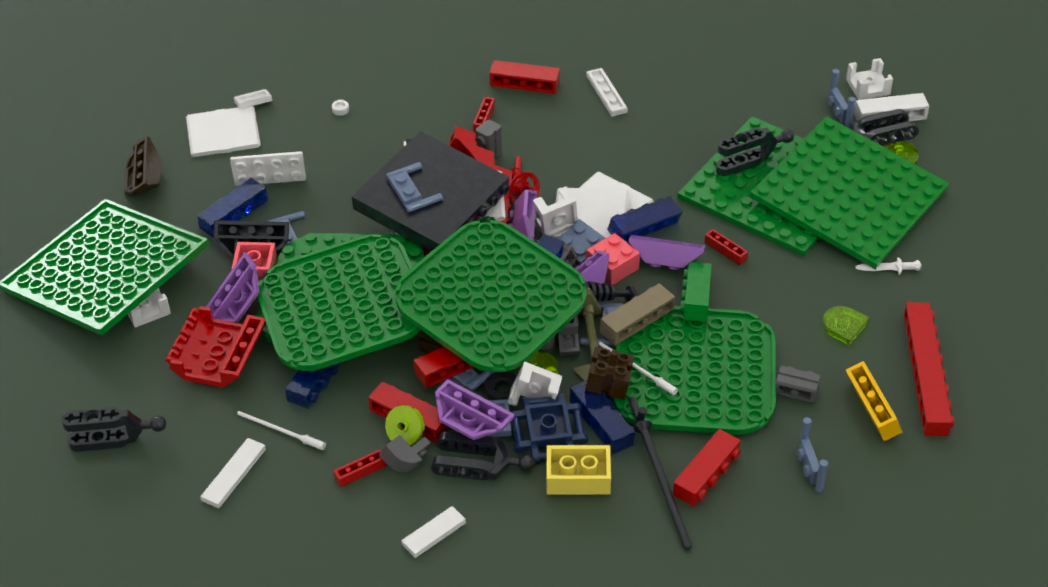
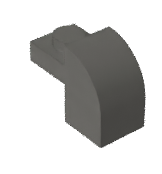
[557,316,580,356]
[379,435,430,472]

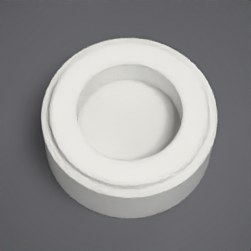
[332,100,349,116]

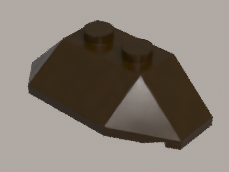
[124,136,162,194]

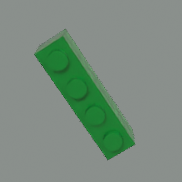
[680,262,712,322]

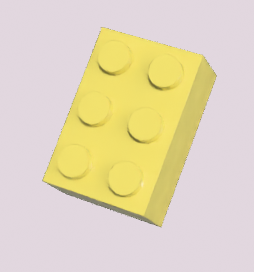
[547,445,611,495]

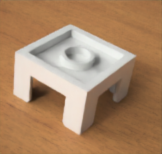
[846,58,893,100]
[533,186,578,239]
[128,288,171,327]
[507,361,562,406]

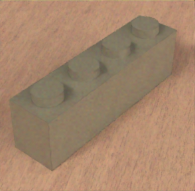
[600,283,675,346]

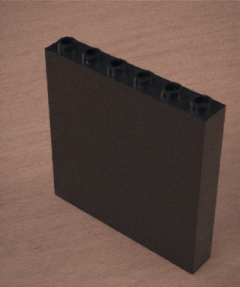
[352,131,510,252]

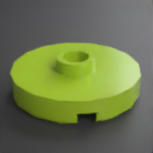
[385,405,425,445]

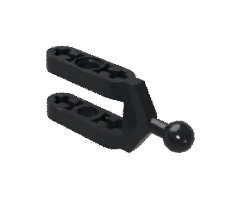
[851,109,919,146]
[716,128,794,176]
[61,407,167,452]
[431,431,535,480]

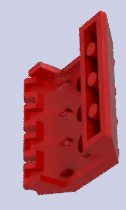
[165,306,266,388]

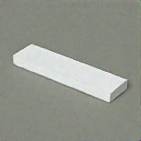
[586,68,628,117]
[200,438,266,509]

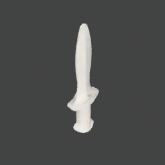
[855,258,921,275]

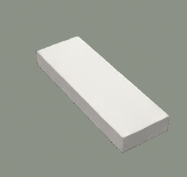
[401,506,466,558]

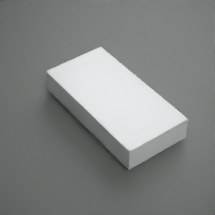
[234,89,272,109]

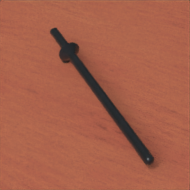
[628,397,692,550]

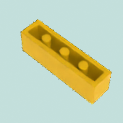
[846,361,903,441]

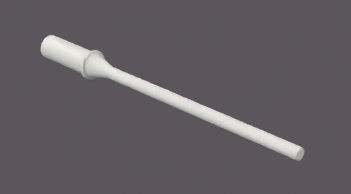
[599,342,678,395]
[237,411,326,450]

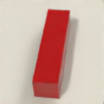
[473,97,495,132]
[704,229,748,266]
[333,449,387,487]

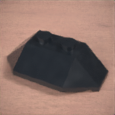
[214,221,290,259]

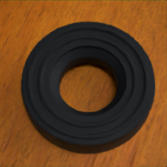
[484,371,517,401]

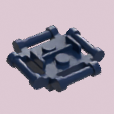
[511,393,588,463]

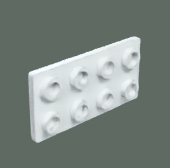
[230,151,306,186]

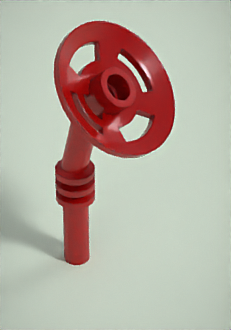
[509,156,540,204]

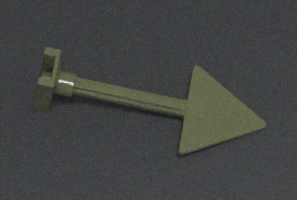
[574,288,607,400]

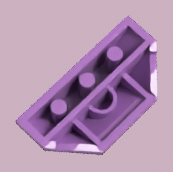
[509,190,537,242]
[629,235,706,270]
[575,250,609,284]
[206,252,259,323]
[435,379,515,440]

